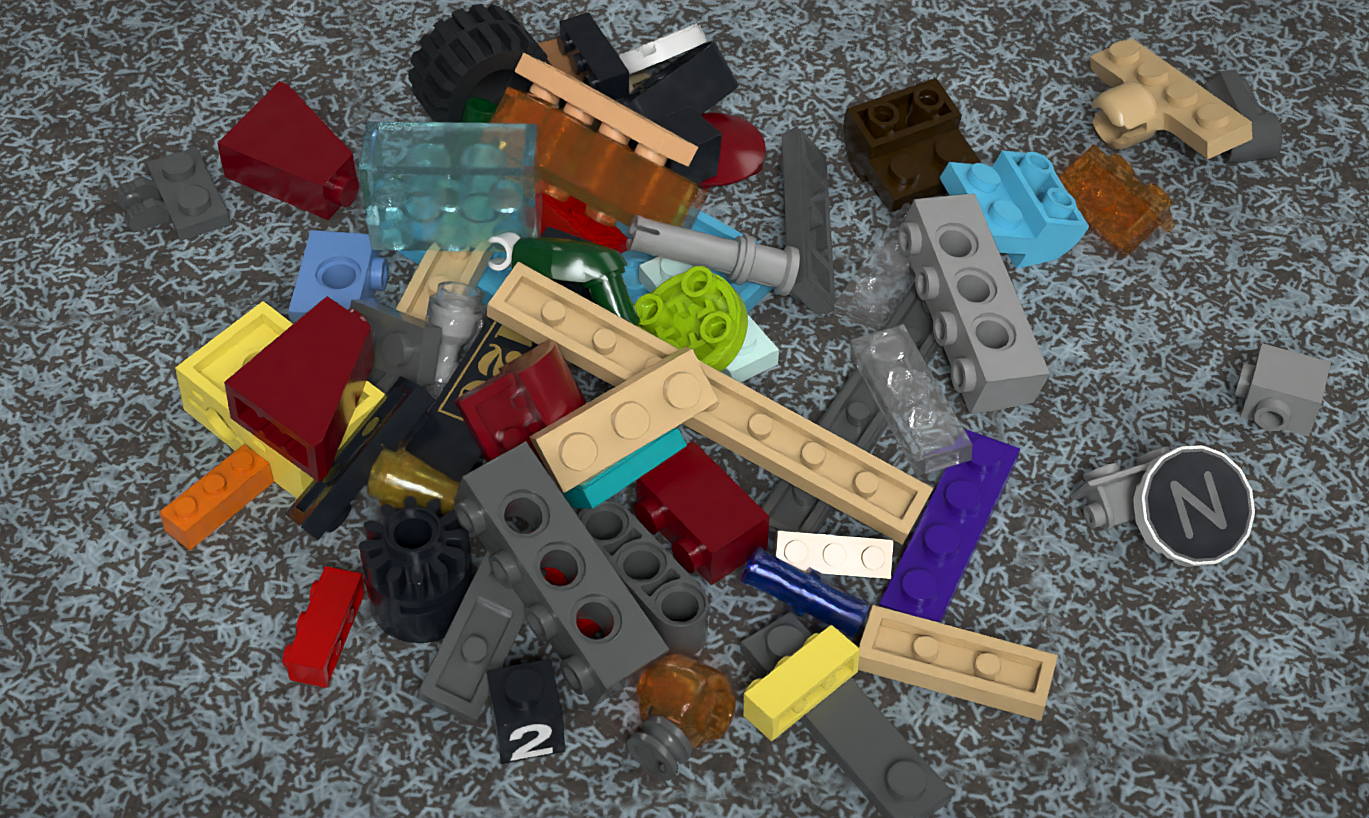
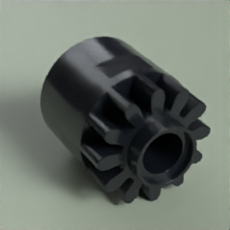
[359,496,474,643]

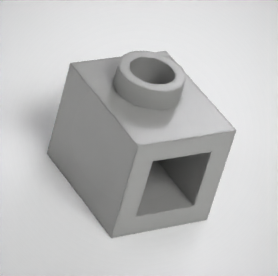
[1234,343,1331,437]

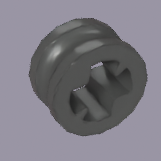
[627,715,693,781]

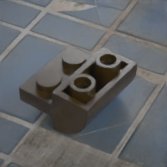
[843,78,982,213]

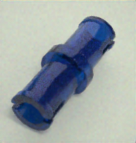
[740,546,870,638]

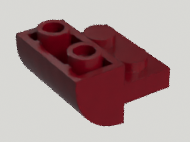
[453,339,587,474]

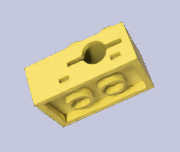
[175,301,385,499]

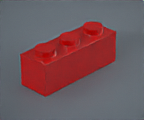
[282,566,365,688]

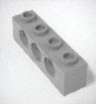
[898,193,1050,414]

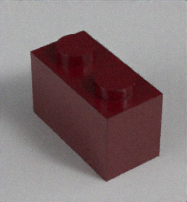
[634,441,770,585]

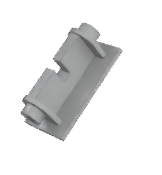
[1070,447,1170,531]

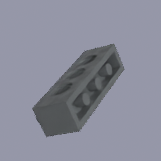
[454,442,670,707]

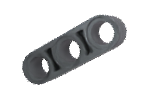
[578,500,709,658]

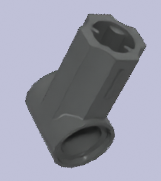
[1203,70,1282,164]

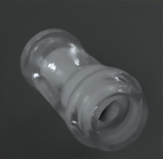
[420,281,487,412]

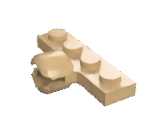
[1090,38,1252,159]

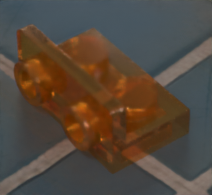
[1058,144,1176,258]

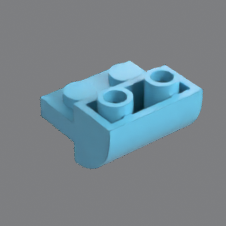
[940,150,1089,269]

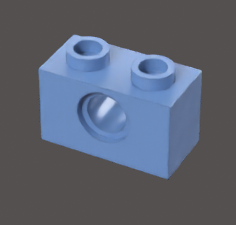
[288,230,388,324]

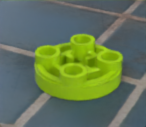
[634,266,748,372]

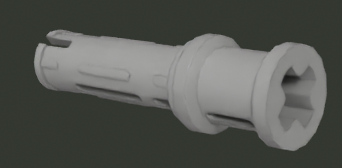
[626,215,800,296]

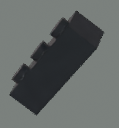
[557,12,630,100]

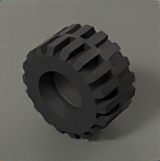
[408,4,551,138]

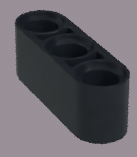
[617,40,739,158]

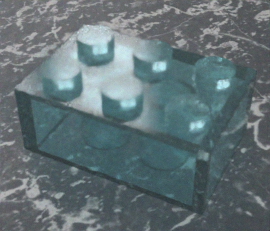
[359,121,543,252]

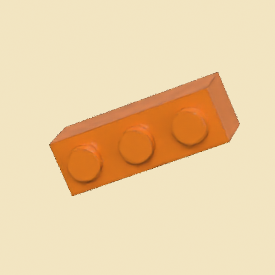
[159,444,274,550]

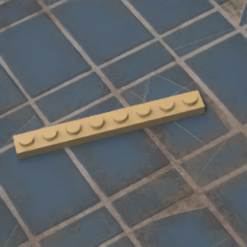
[486,262,933,545]

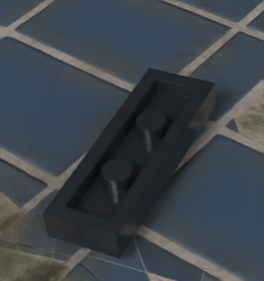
[285,376,436,541]

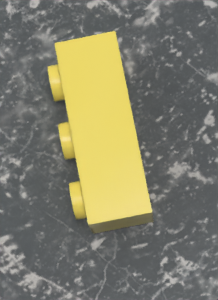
[744,625,860,742]

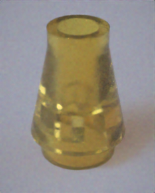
[367,448,460,516]

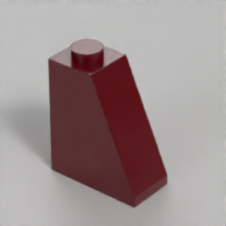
[217,81,359,221]
[224,296,374,482]

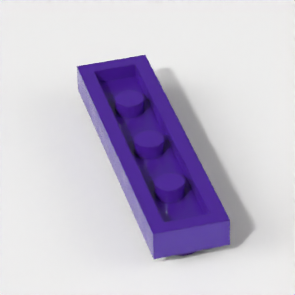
[879,429,1021,623]

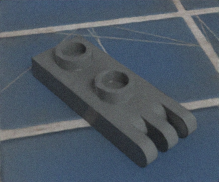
[416,550,547,724]

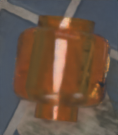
[637,653,736,749]

